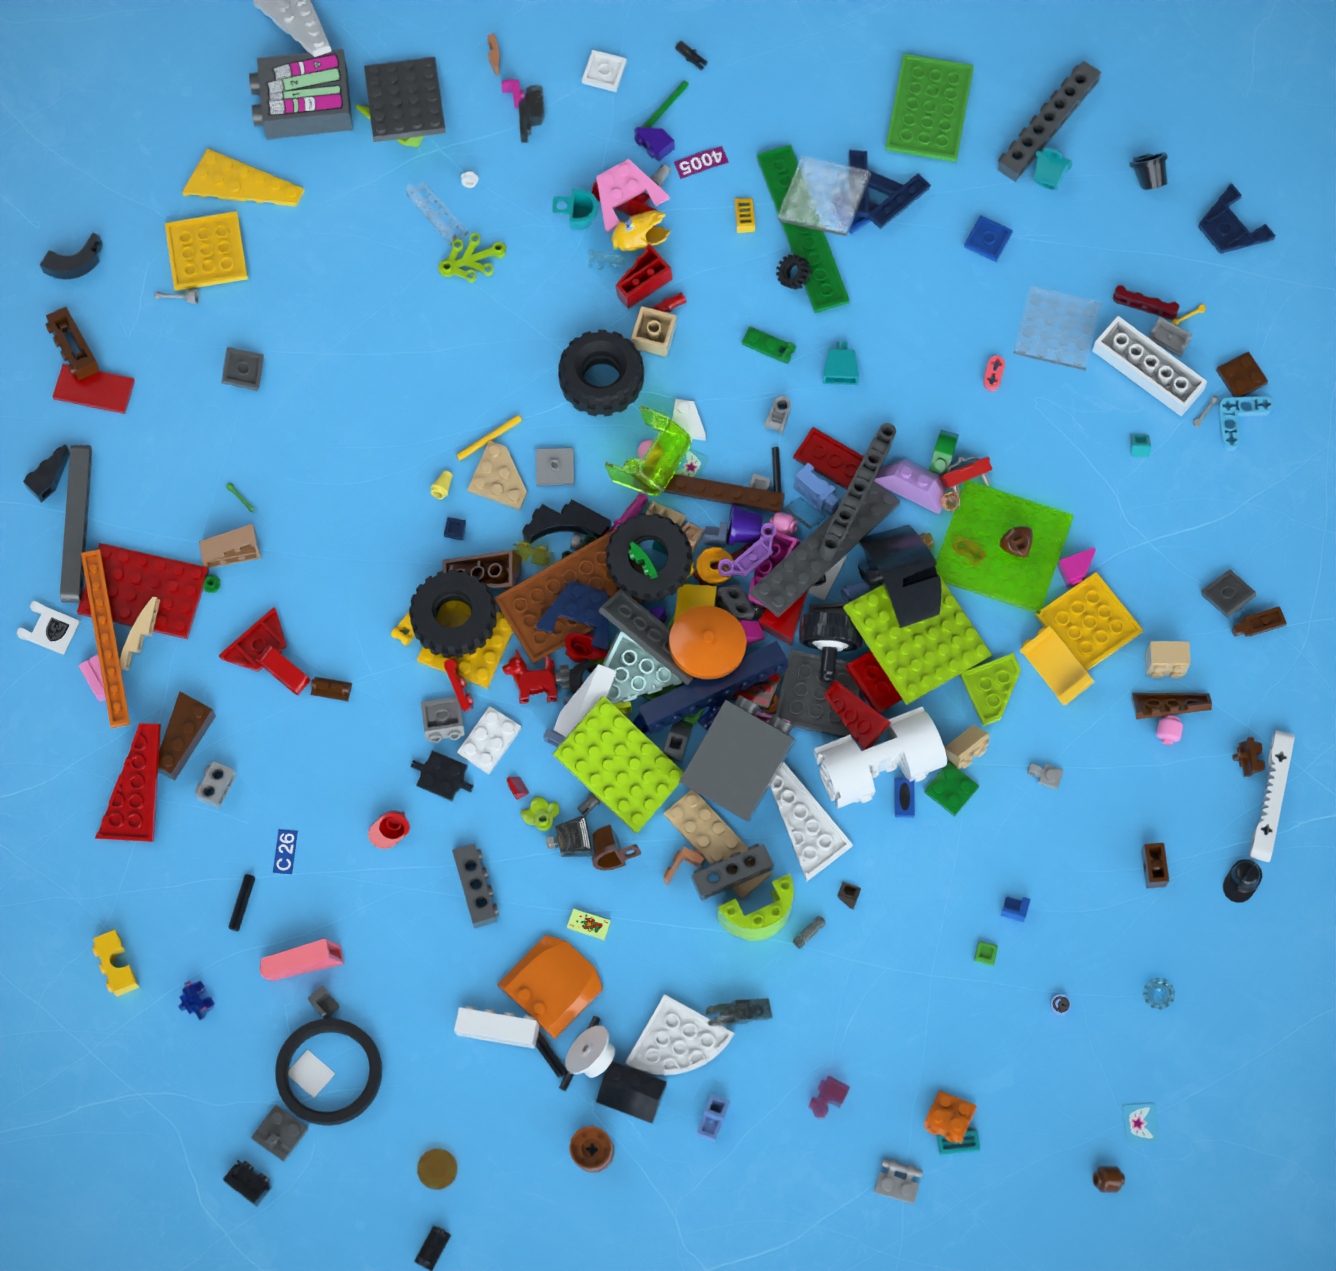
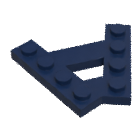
[848,150,931,229]

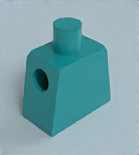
[823,341,859,385]

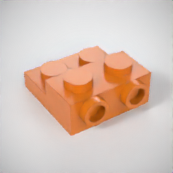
[924,1090,977,1143]

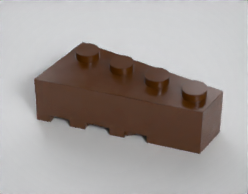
[158,691,216,781]

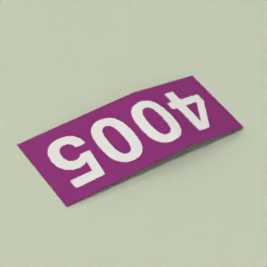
[674,146,729,179]

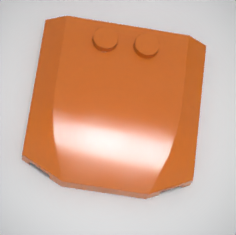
[497,935,603,1040]

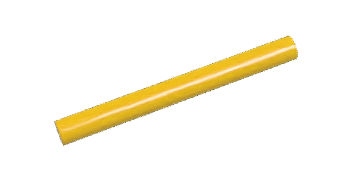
[456,415,522,461]

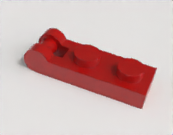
[444,659,474,712]

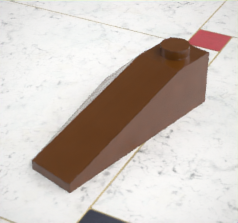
[443,550,522,589]

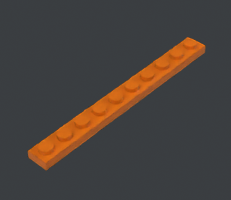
[81,549,131,728]

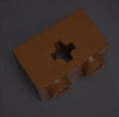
[1141,843,1169,889]

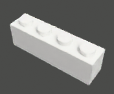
[454,1006,540,1049]

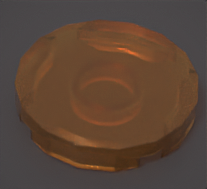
[417,1149,458,1190]

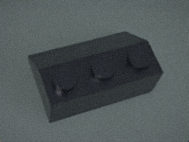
[596,1061,667,1124]

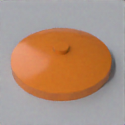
[669,606,746,679]

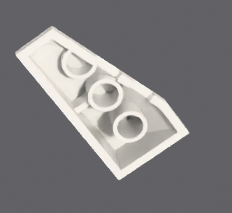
[554,664,617,737]

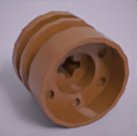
[569,1126,615,1173]

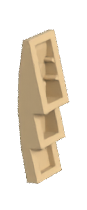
[120,597,160,671]

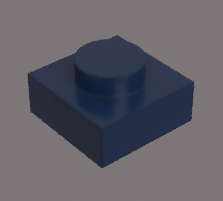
[444,517,466,540]

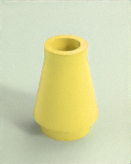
[430,471,453,499]

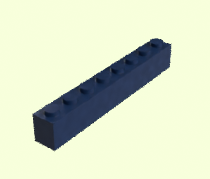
[638,641,788,734]

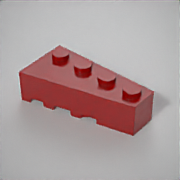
[759,590,809,646]

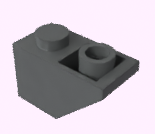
[664,722,693,762]

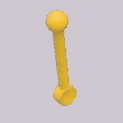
[1172,305,1206,325]

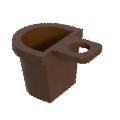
[592,825,641,871]

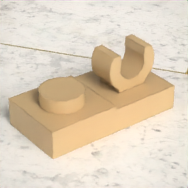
[646,501,686,527]

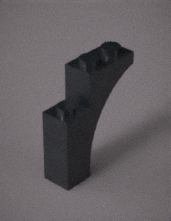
[522,499,611,545]

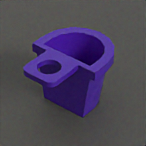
[727,503,762,546]

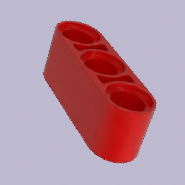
[256,645,311,696]

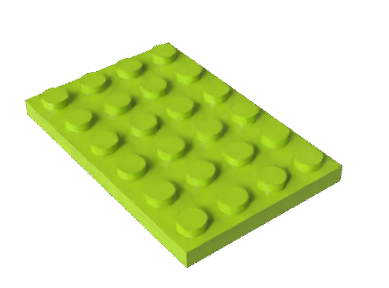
[552,696,684,833]

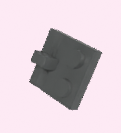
[221,347,264,391]
[1201,570,1256,618]
[251,1105,309,1162]

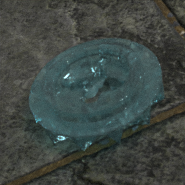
[1143,978,1175,1010]

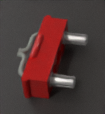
[939,456,993,498]

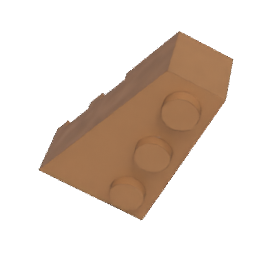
[199,524,261,568]

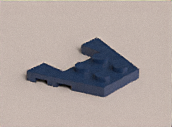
[1198,183,1276,254]
[536,581,609,652]

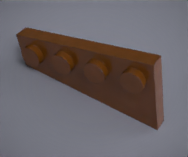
[1131,693,1212,719]

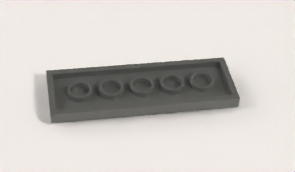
[598,589,695,685]

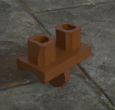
[1232,737,1265,777]

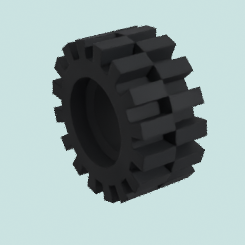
[776,254,812,290]

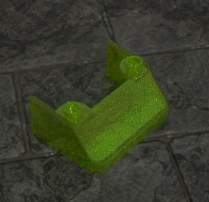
[604,406,692,496]

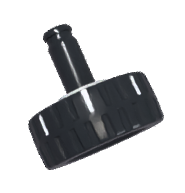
[799,612,863,683]

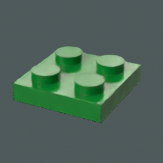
[924,762,979,817]

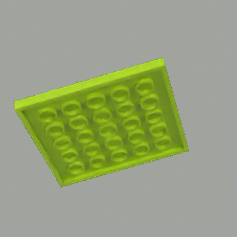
[843,572,992,705]

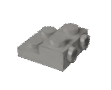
[421,697,465,743]

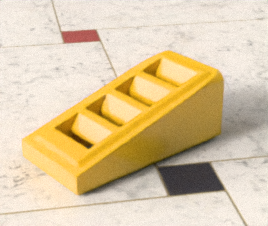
[734,198,755,233]

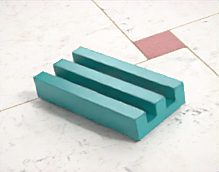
[937,1130,980,1156]

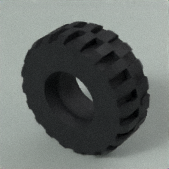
[605,513,693,602]
[409,570,497,658]

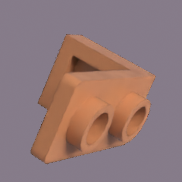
[663,847,705,886]

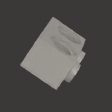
[195,761,237,809]

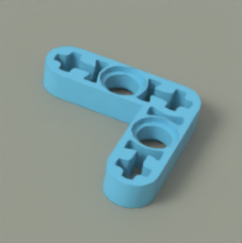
[1218,396,1274,451]

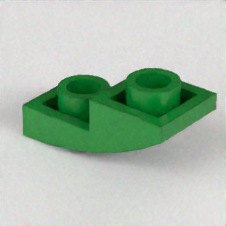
[628,542,658,579]

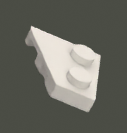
[670,399,706,441]

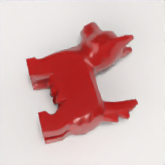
[502,649,557,704]

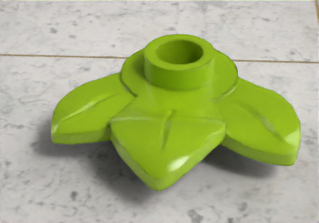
[520,796,560,831]

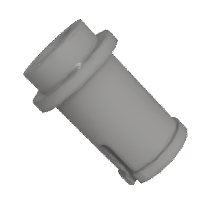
[651,164,671,187]

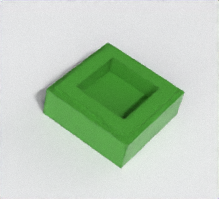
[974,941,998,966]

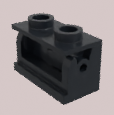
[222,1160,272,1207]

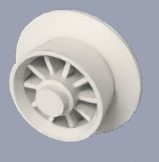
[565,1025,615,1077]

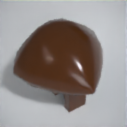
[1000,526,1033,558]

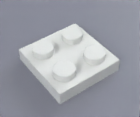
[582,50,627,92]

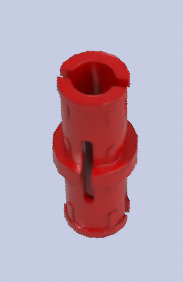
[650,292,686,313]

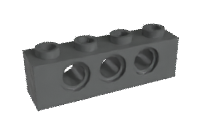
[452,844,499,928]
[691,844,774,901]

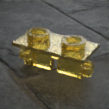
[513,540,553,566]

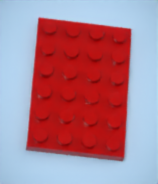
[77,543,209,640]

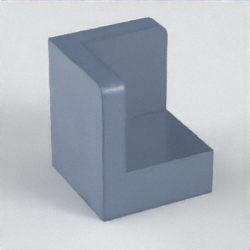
[703,522,728,547]

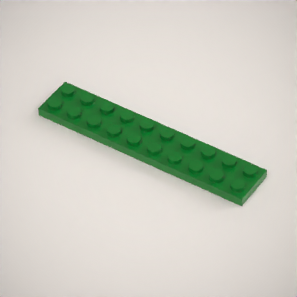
[756,145,849,314]

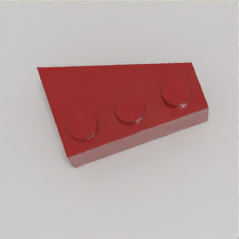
[615,244,673,309]

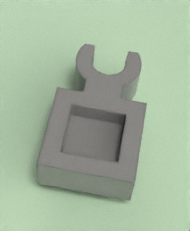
[749,474,772,491]

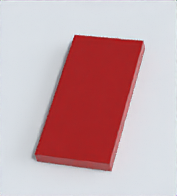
[52,364,135,414]
[793,427,872,491]

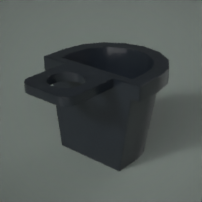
[1129,152,1168,190]

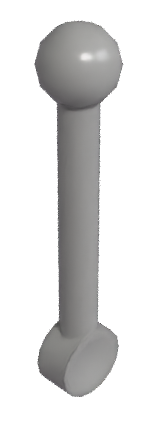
[1193,396,1219,427]

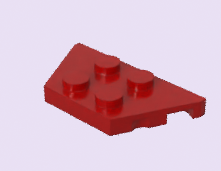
[218,607,287,672]

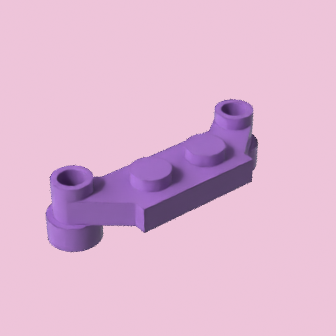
[718,523,776,578]

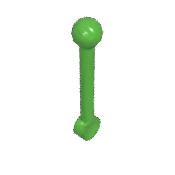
[226,483,254,512]

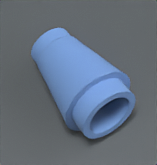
[840,582,870,602]

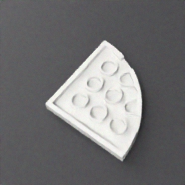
[625,994,734,1075]

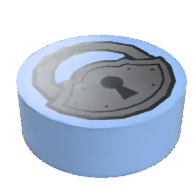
[1050,994,1071,1016]

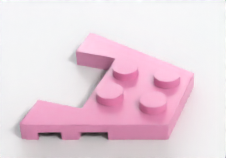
[596,159,670,233]

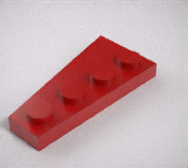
[824,680,891,751]

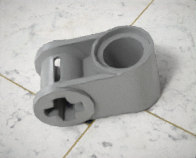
[764,396,791,434]

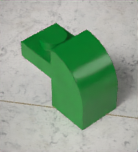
[929,430,959,474]

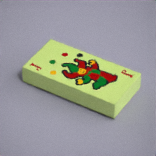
[567,909,611,941]

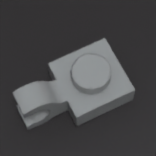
[1027,763,1063,790]

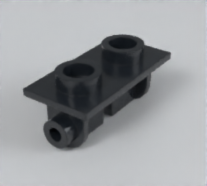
[414,1225,451,1271]

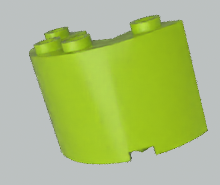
[717,873,794,941]

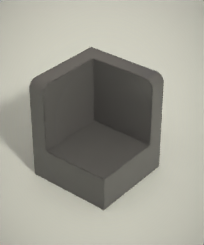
[307,985,339,1019]

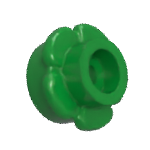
[202,575,221,593]

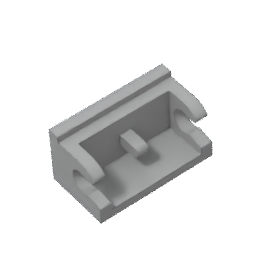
[1149,317,1192,357]

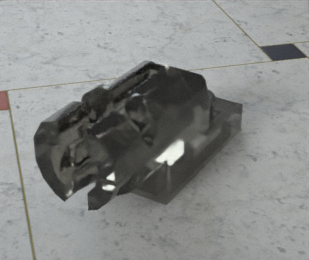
[519,85,545,143]
[706,998,773,1027]

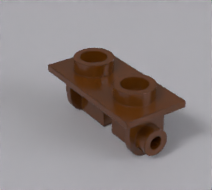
[310,677,352,702]

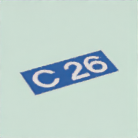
[273,829,298,874]

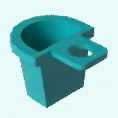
[1034,148,1073,190]
[552,189,598,230]

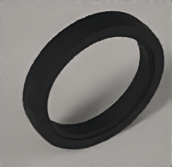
[275,1018,382,1126]

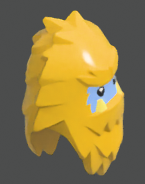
[610,210,670,251]

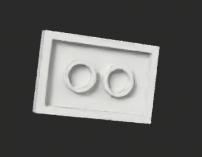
[457,706,522,775]

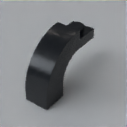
[40,233,103,279]

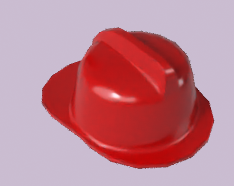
[564,633,609,663]
[368,810,410,849]

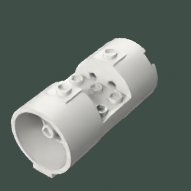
[813,706,947,809]

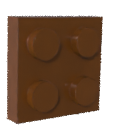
[1216,352,1268,397]

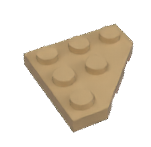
[468,441,527,511]

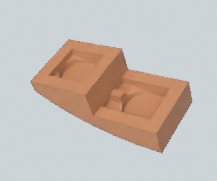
[487,33,500,76]

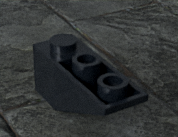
[23,444,70,503]

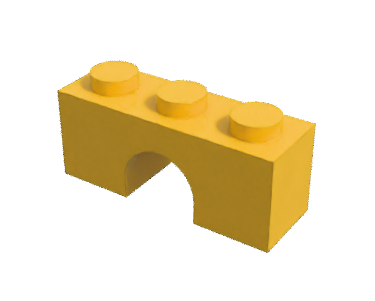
[92,929,139,997]

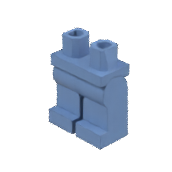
[794,462,840,515]

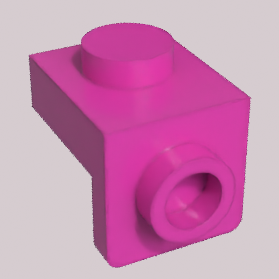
[501,79,524,108]

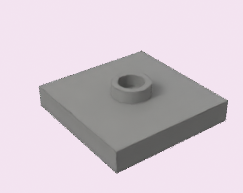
[536,448,574,486]

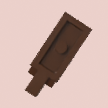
[1231,606,1287,637]

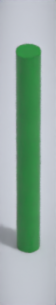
[642,81,689,128]

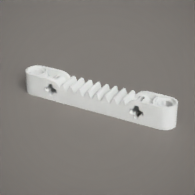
[1249,730,1295,862]

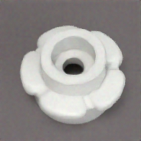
[461,171,479,188]

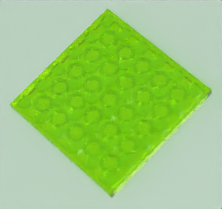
[935,480,1074,614]

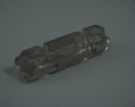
[793,916,826,949]

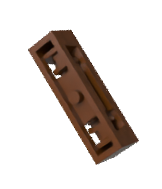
[45,307,99,380]

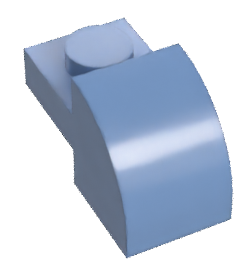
[696,1094,730,1143]

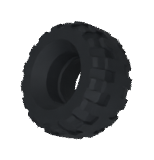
[558,330,644,417]

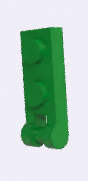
[742,327,796,364]

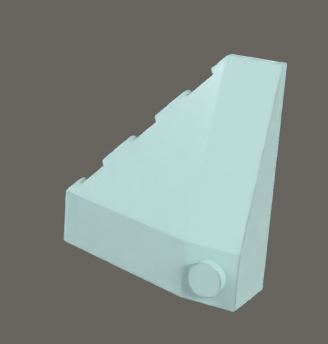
[603,632,682,704]

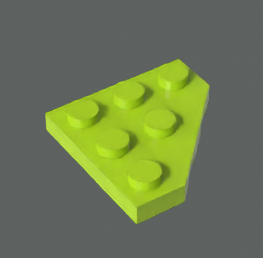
[960,653,1021,727]

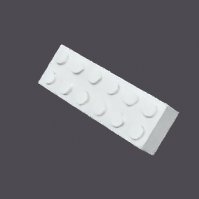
[1093,316,1207,417]

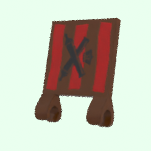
[724,674,782,710]

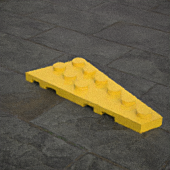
[182,148,305,206]

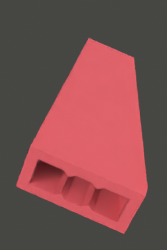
[260,938,344,981]

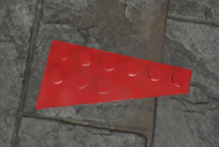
[95,723,161,842]

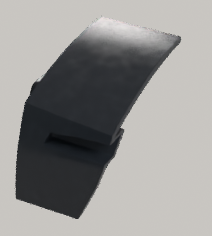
[858,525,942,628]

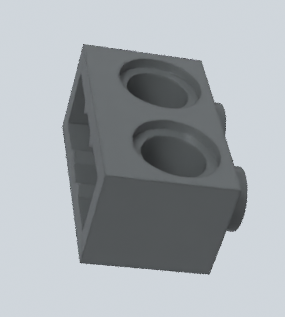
[716,584,754,621]

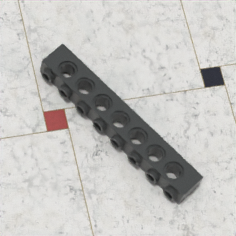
[998,61,1101,182]

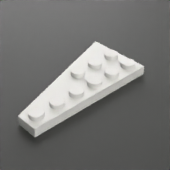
[253,0,331,57]
[770,763,853,882]

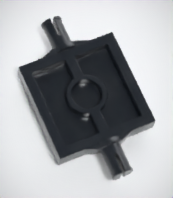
[411,750,474,801]

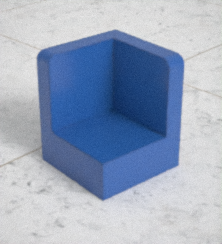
[1001,897,1031,922]

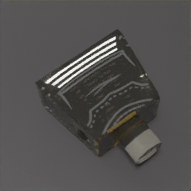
[546,815,593,857]

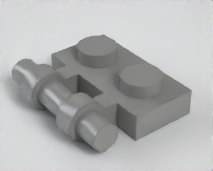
[874,1159,923,1205]

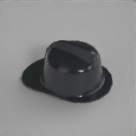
[1223,859,1262,903]

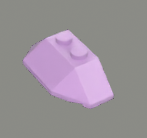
[874,459,947,514]

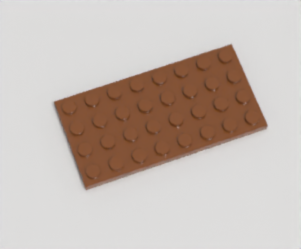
[494,528,645,664]

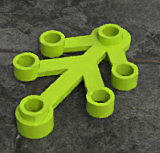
[438,233,506,282]

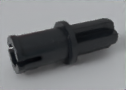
[675,41,708,70]

